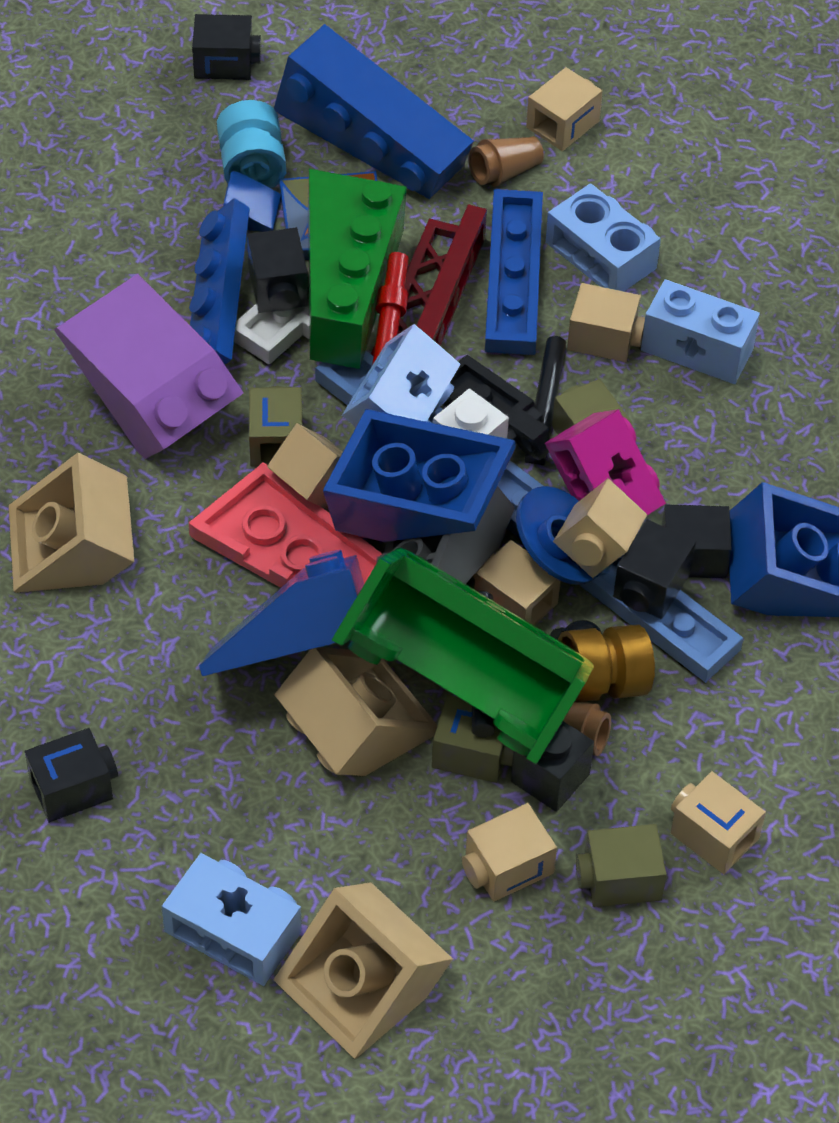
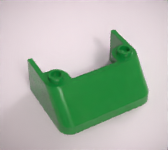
[332,548,594,764]

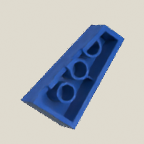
[274,24,474,199]

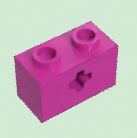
[545,409,666,515]

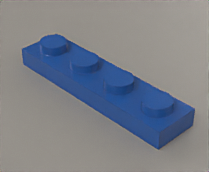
[485,189,543,355]
[189,198,250,365]

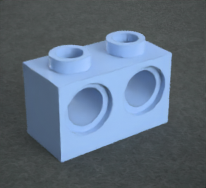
[545,183,661,291]

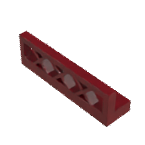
[371,204,487,356]

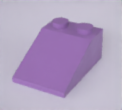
[54,274,243,459]

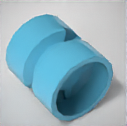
[217,100,287,188]

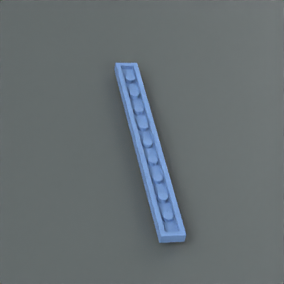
[315,351,743,683]

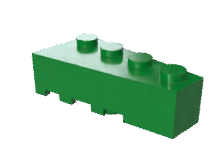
[308,169,407,369]

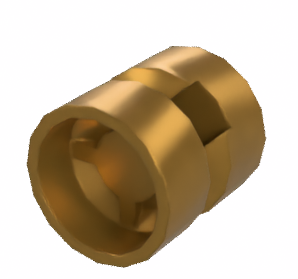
[558,624,655,702]

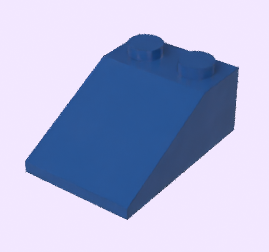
[323,409,516,542]
[729,482,839,617]
[199,550,364,676]

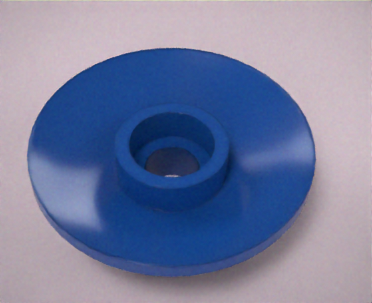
[516,486,602,585]

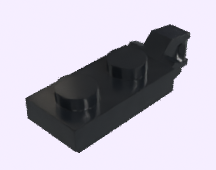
[442,355,550,461]

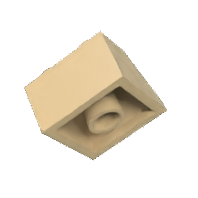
[9,453,134,593]
[274,647,437,776]
[273,882,453,1059]

